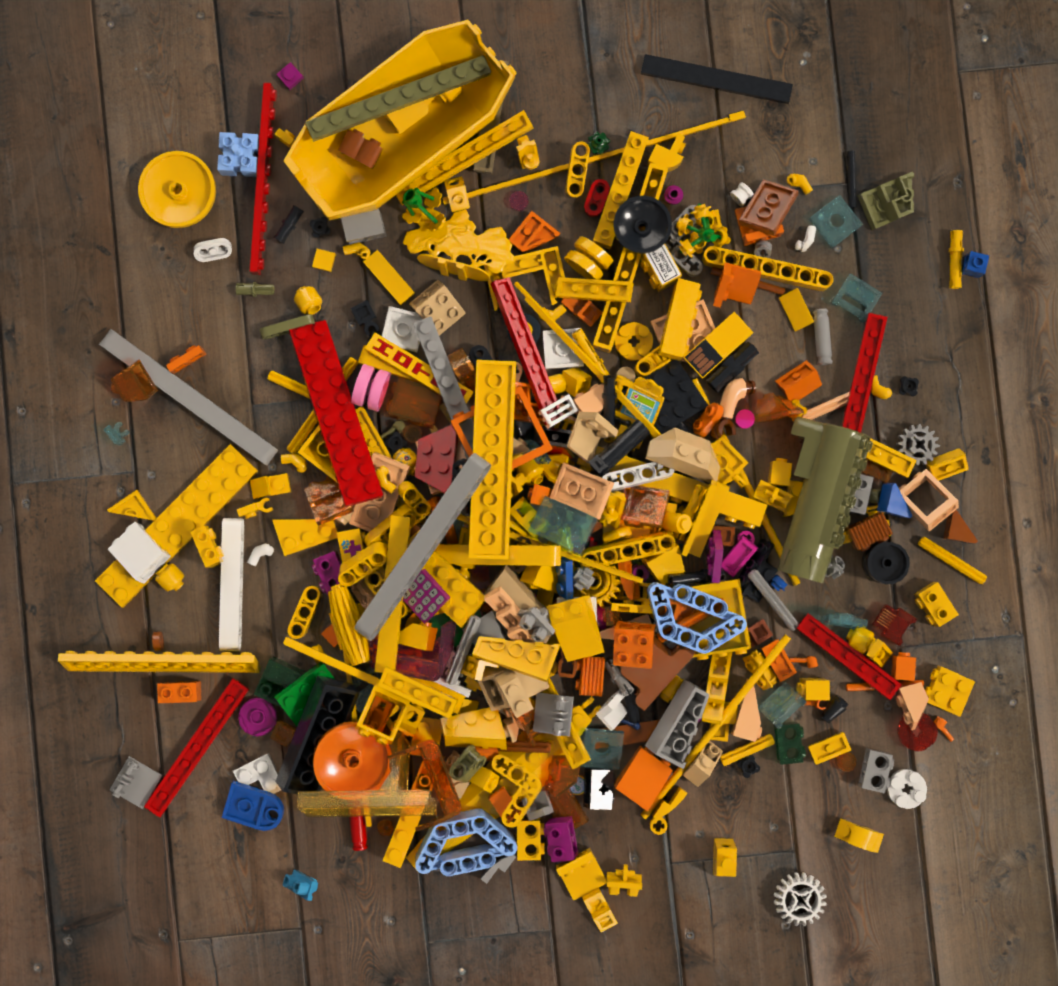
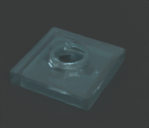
[809,195,863,248]
[821,612,868,629]
[581,728,624,770]

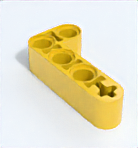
[364,481,431,555]

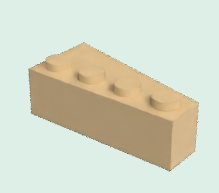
[484,565,552,644]

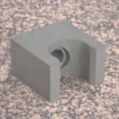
[341,209,387,244]

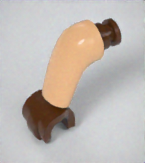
[709,378,756,440]

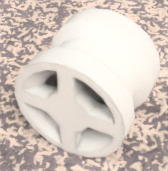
[730,182,754,207]

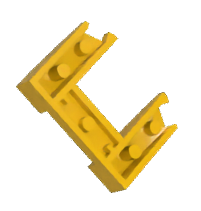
[484,246,565,311]

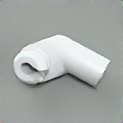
[247,543,274,566]

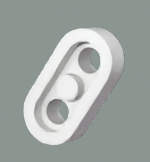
[194,238,232,262]

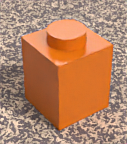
[891,652,916,681]

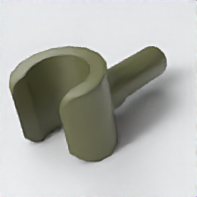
[381,421,407,439]

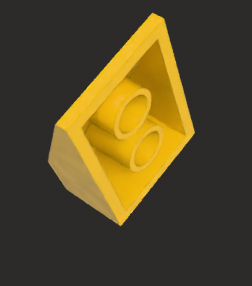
[547,595,604,662]

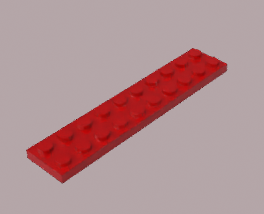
[289,320,383,507]

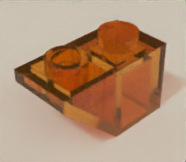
[545,755,580,799]

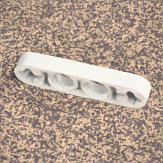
[602,462,674,492]

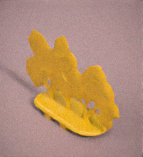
[403,208,514,281]

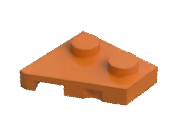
[509,211,560,253]

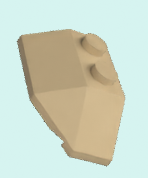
[645,428,720,483]

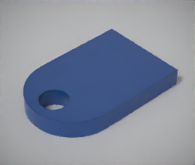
[222,780,284,831]

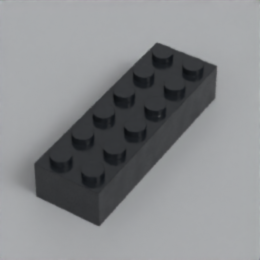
[275,675,360,798]

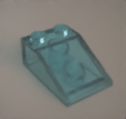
[528,496,598,556]

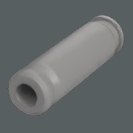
[813,309,833,365]

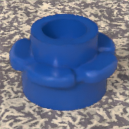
[770,574,788,592]

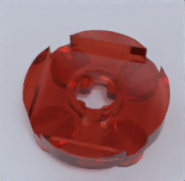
[897,713,938,751]

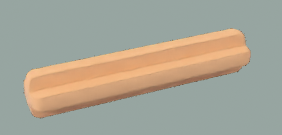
[801,392,849,420]

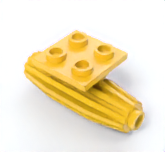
[328,584,377,666]

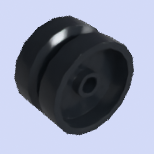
[862,542,910,584]

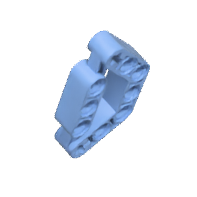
[647,582,747,654]
[415,808,517,876]

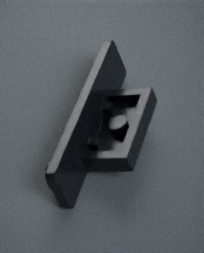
[737,539,778,603]

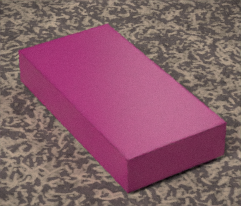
[721,536,758,577]

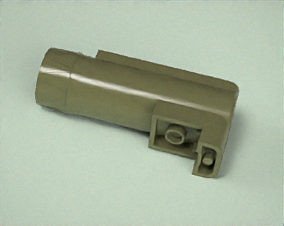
[777,417,873,583]

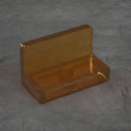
[509,708,541,747]

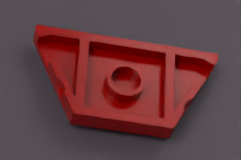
[415,424,458,494]

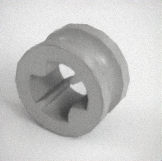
[754,240,772,258]

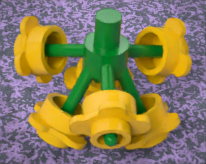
[676,203,731,258]

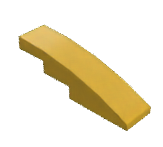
[702,652,732,725]

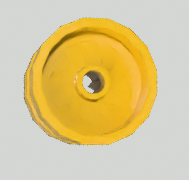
[564,236,613,280]

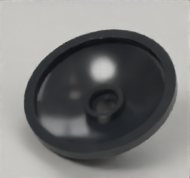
[613,196,672,254]

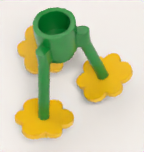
[402,187,446,232]

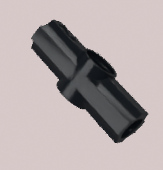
[706,341,759,393]

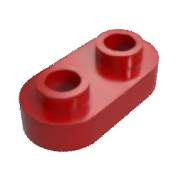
[584,179,610,217]

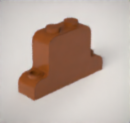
[621,636,694,711]

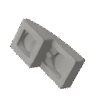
[481,853,516,884]

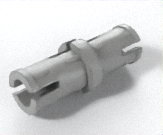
[604,659,634,696]

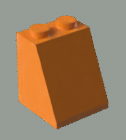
[614,746,673,812]

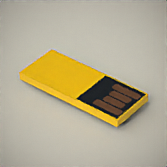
[683,312,754,379]

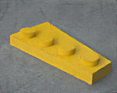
[472,636,560,682]

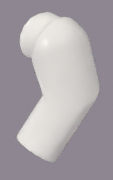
[795,226,816,252]

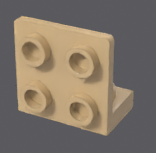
[409,280,465,336]
[567,412,618,463]

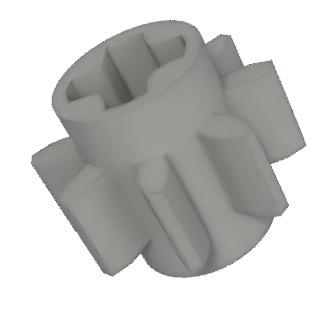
[826,555,845,579]
[573,567,595,591]

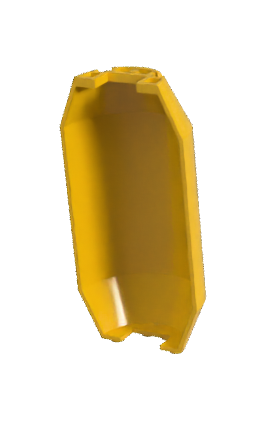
[284,20,517,220]

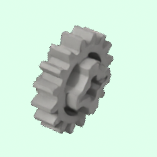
[896,424,940,466]

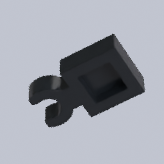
[350,300,380,336]

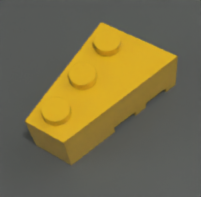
[440,707,507,750]

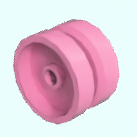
[351,364,391,412]

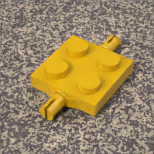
[701,436,749,489]

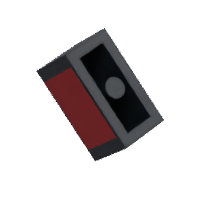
[535,426,578,459]

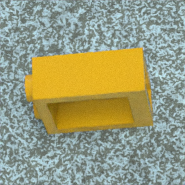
[355,683,410,745]

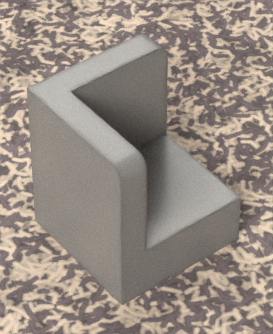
[522,790,554,821]

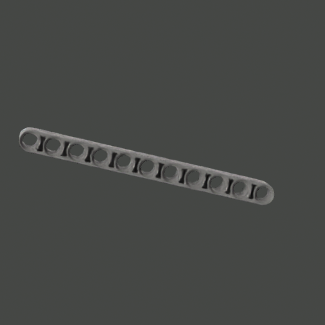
[99,329,278,465]
[354,453,491,641]

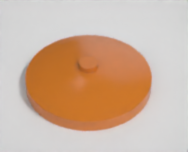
[313,721,392,800]

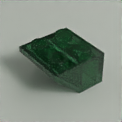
[254,657,307,707]

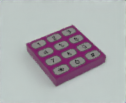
[403,569,451,624]

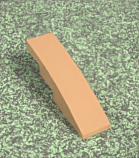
[484,586,543,643]

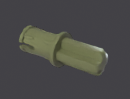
[236,282,275,297]

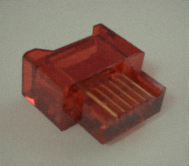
[872,604,917,646]

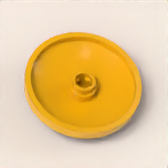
[138,151,216,228]

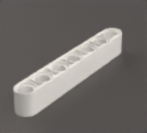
[219,518,244,651]

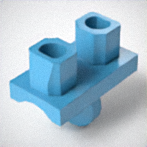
[283,870,318,901]

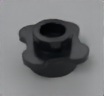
[309,217,331,238]
[898,376,919,397]
[385,432,408,454]
[737,755,760,778]

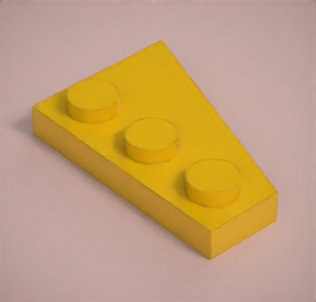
[272,519,338,556]

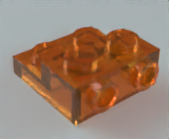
[304,476,354,526]
[621,486,670,529]

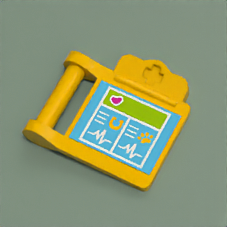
[615,375,664,426]

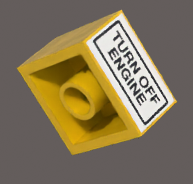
[640,244,682,292]

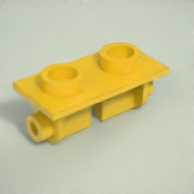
[742,649,777,690]

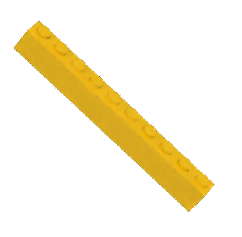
[593,163,668,353]
[577,446,767,529]

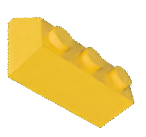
[298,425,337,482]

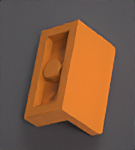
[775,360,822,404]

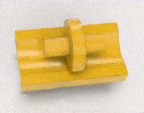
[516,135,540,170]
[511,472,528,500]
[753,480,792,512]
[600,491,626,528]
[606,864,642,897]

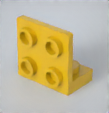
[556,848,607,900]

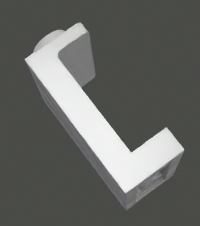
[108,522,171,584]

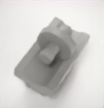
[518,607,555,642]

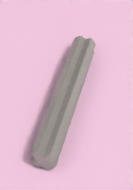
[748,569,799,631]
[445,615,481,685]

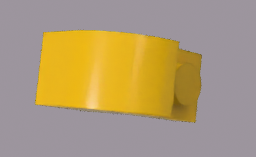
[647,133,686,172]
[834,818,884,853]

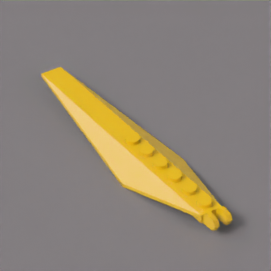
[406,696,601,869]

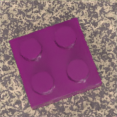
[706,530,723,583]

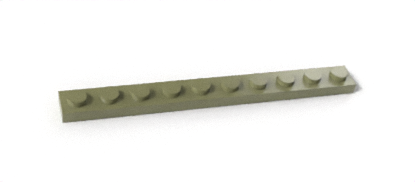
[305,55,491,142]

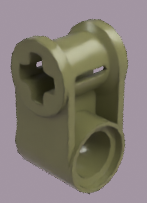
[449,745,487,783]

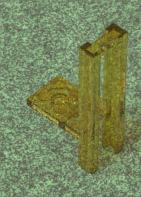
[297,732,438,817]

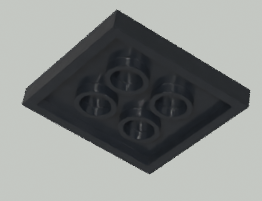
[644,360,708,434]

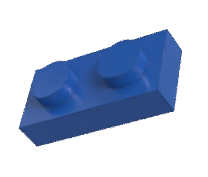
[556,557,573,600]

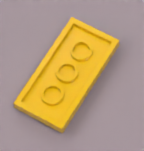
[422,551,485,628]

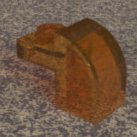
[447,348,476,392]

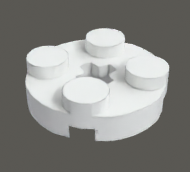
[887,769,927,809]

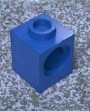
[962,251,989,278]

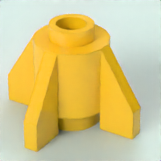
[540,454,575,485]

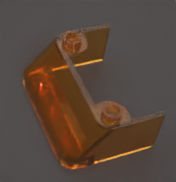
[388,739,461,831]

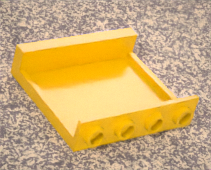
[669,579,751,660]

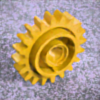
[573,556,622,609]

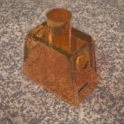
[111,359,158,402]

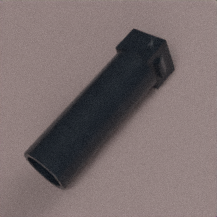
[589,419,650,478]

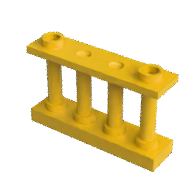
[378,664,466,719]

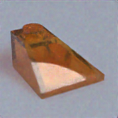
[755,393,804,423]

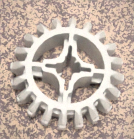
[774,872,827,926]

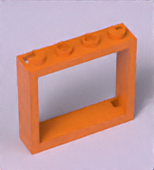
[451,385,553,470]

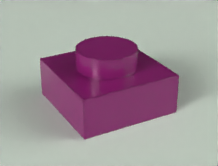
[276,62,304,90]

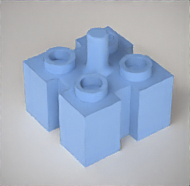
[217,132,259,177]

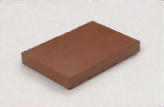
[739,179,798,236]

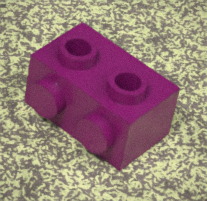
[312,551,350,596]
[544,816,579,862]

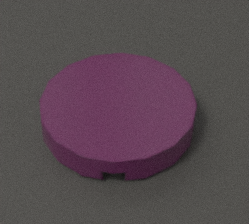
[238,697,278,737]

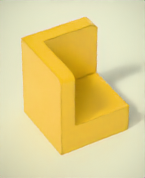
[562,367,592,397]

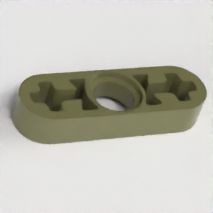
[259,314,315,340]

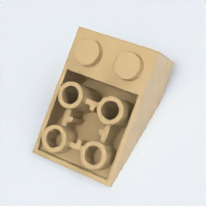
[478,666,550,711]

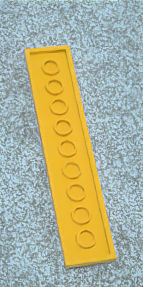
[469,360,516,560]
[95,444,258,608]
[58,651,260,673]

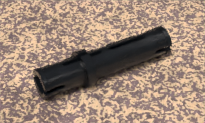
[602,375,617,427]
[668,568,725,588]

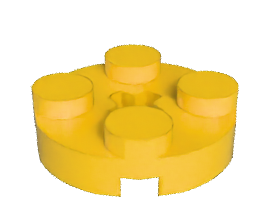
[615,322,653,361]

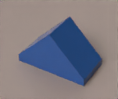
[877,483,913,518]

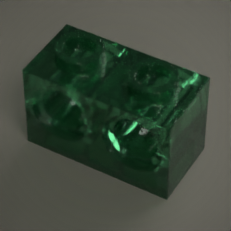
[774,722,806,765]

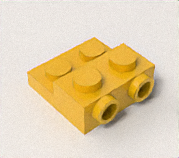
[190,525,224,568]
[925,666,975,717]

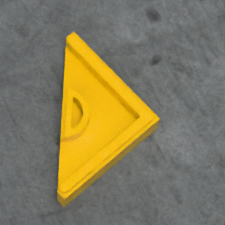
[107,490,157,521]

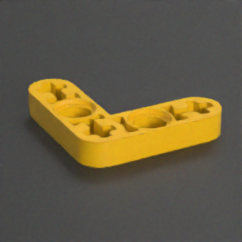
[492,754,542,828]

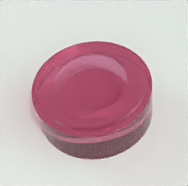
[510,191,529,211]

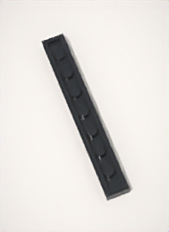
[641,54,793,104]

